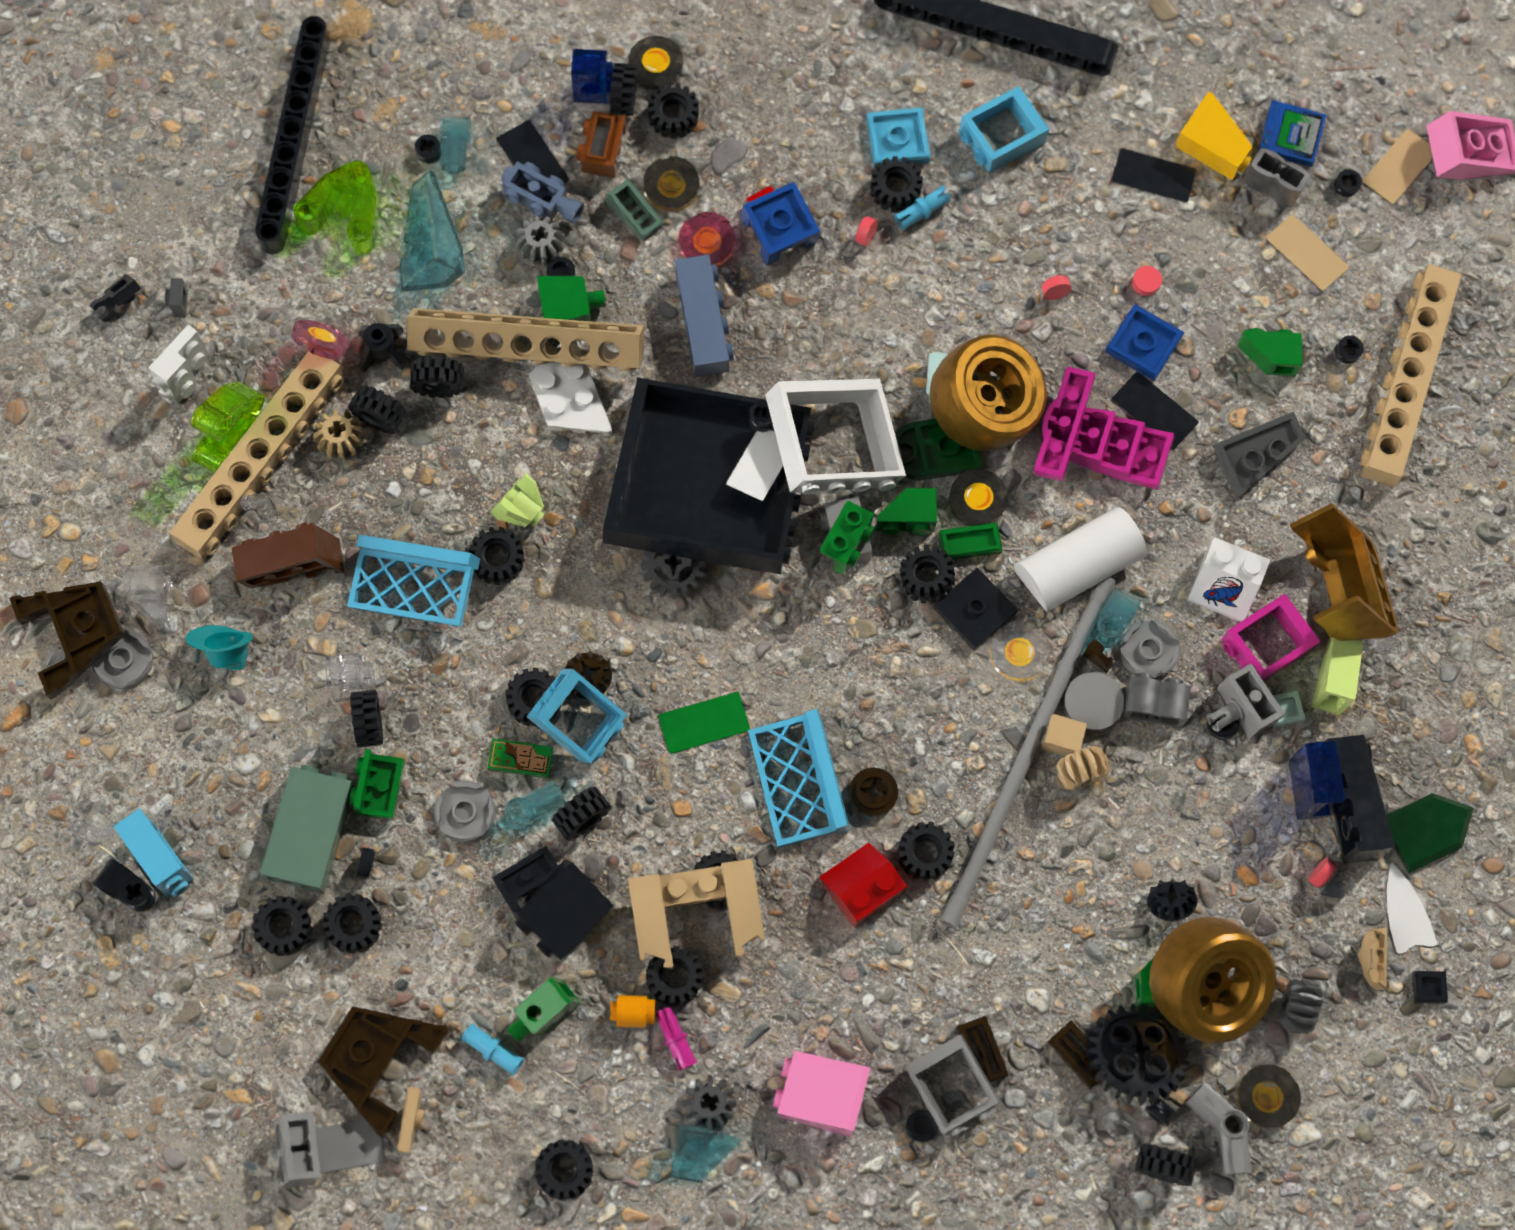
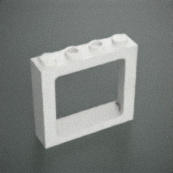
[765,379,906,495]

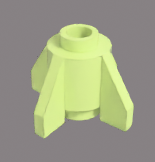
[490,473,545,528]

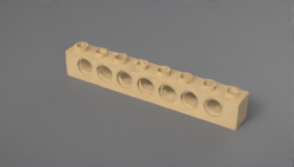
[1359,264,1462,488]
[407,308,644,371]
[169,347,344,561]

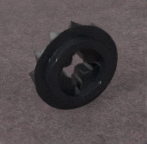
[1147,877,1198,921]

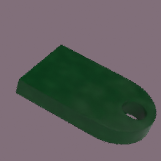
[895,418,983,481]

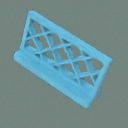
[347,535,480,627]
[748,709,851,848]

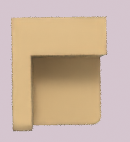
[1040,714,1087,757]

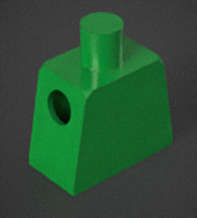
[537,276,606,321]
[507,976,582,1043]

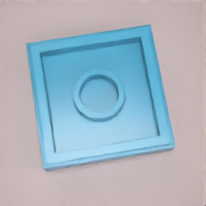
[866,107,931,168]

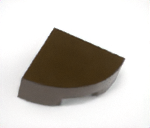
[1083,639,1113,673]

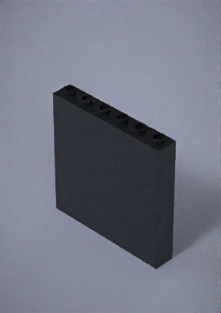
[603,377,815,575]

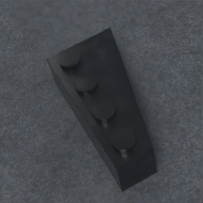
[1321,735,1396,864]

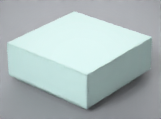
[1273,690,1306,728]

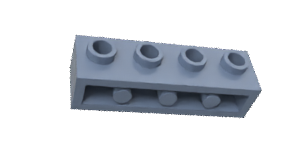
[675,254,734,377]

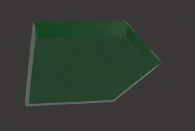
[1387,793,1474,874]

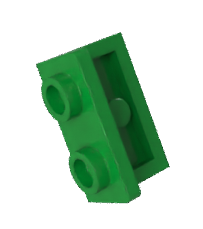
[820,501,875,575]
[350,749,405,821]

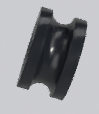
[415,134,441,164]
[1334,169,1362,197]
[1334,335,1364,364]
[748,402,773,432]
[1144,1099,1177,1127]

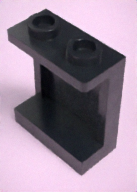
[512,859,614,960]

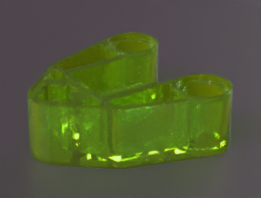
[293,160,380,255]
[190,381,265,473]

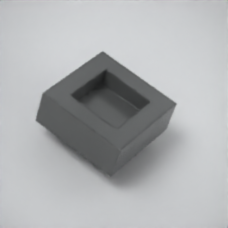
[165,278,188,317]

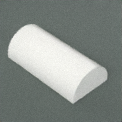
[1014,507,1147,612]

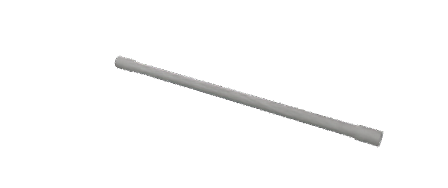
[940,577,1116,929]

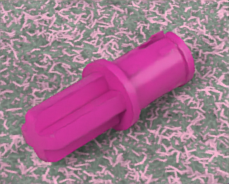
[656,1007,698,1071]

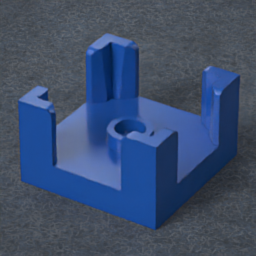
[741,182,820,266]

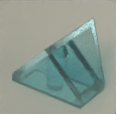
[671,1124,742,1183]

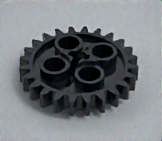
[1086,1004,1190,1105]

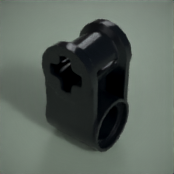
[92,858,156,912]

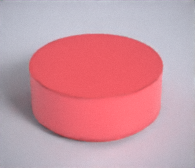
[855,216,878,246]
[1132,266,1162,296]
[1041,275,1072,300]
[1308,857,1337,888]

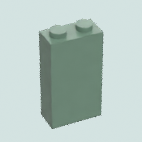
[259,765,355,894]

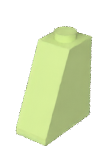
[1311,637,1364,716]

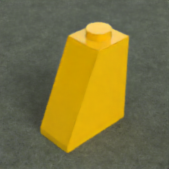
[1175,91,1253,181]

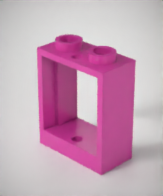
[1221,593,1321,682]

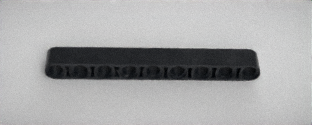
[874,0,1118,76]
[255,16,330,254]

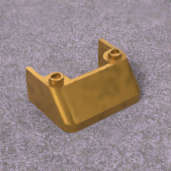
[1290,503,1399,641]

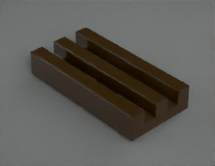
[956,1016,1009,1087]
[1047,1020,1099,1090]

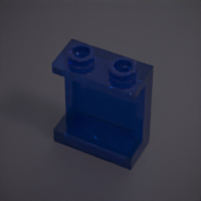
[1288,741,1345,820]

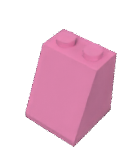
[772,1051,870,1137]

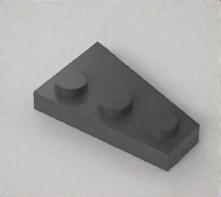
[1213,412,1305,499]

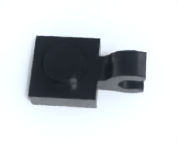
[90,274,142,323]

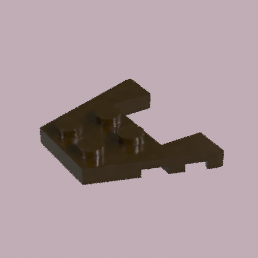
[9,581,125,700]
[317,1006,450,1138]

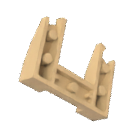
[628,858,765,969]

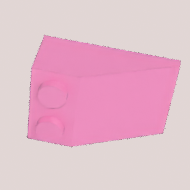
[1426,111,1515,180]

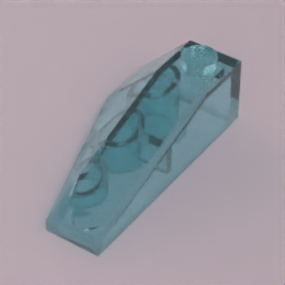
[400,170,465,292]

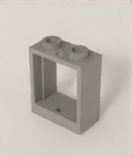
[905,1035,1001,1137]

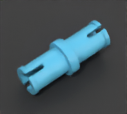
[894,185,951,231]
[461,1023,524,1076]

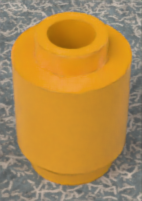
[610,995,655,1028]

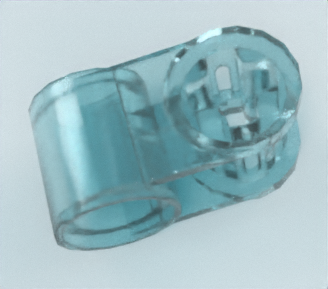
[1093,587,1142,648]

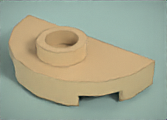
[1358,928,1387,990]
[397,1086,425,1153]

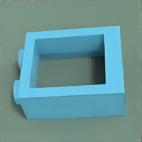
[959,86,1050,173]
[527,669,627,763]
[113,808,194,898]

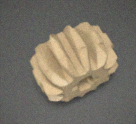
[313,408,365,460]
[1056,746,1111,790]

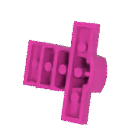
[1034,366,1174,490]

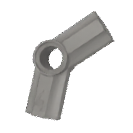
[1185,1082,1252,1175]

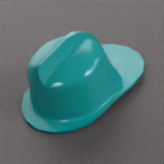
[185,625,253,670]

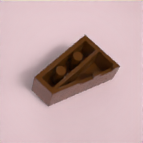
[231,522,345,588]

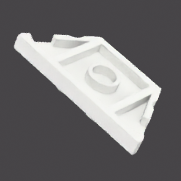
[529,341,613,436]

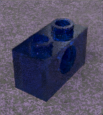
[571,49,613,104]

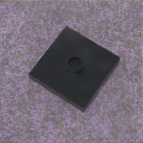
[933,567,1018,651]

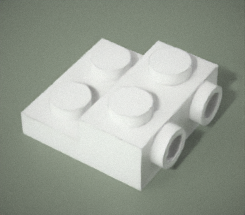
[148,325,208,404]

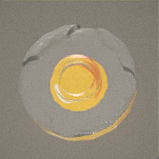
[989,621,1050,681]

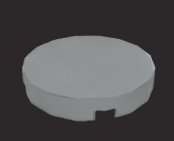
[1119,620,1180,679]
[92,629,154,690]
[1063,672,1124,732]
[434,781,496,843]

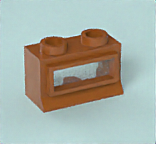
[577,111,627,178]

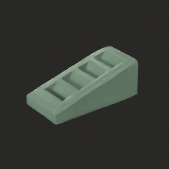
[604,178,664,240]

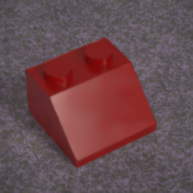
[819,842,908,928]

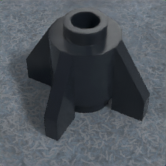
[357,323,405,373]

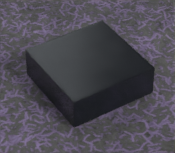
[1412,971,1448,1004]

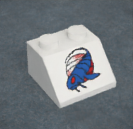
[1187,537,1270,622]

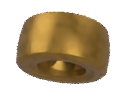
[930,334,1047,451]
[1149,916,1276,1044]

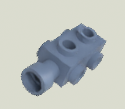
[501,161,585,224]

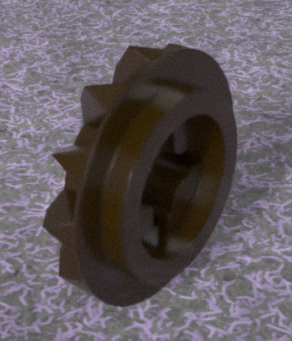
[565,651,612,699]
[849,767,898,816]

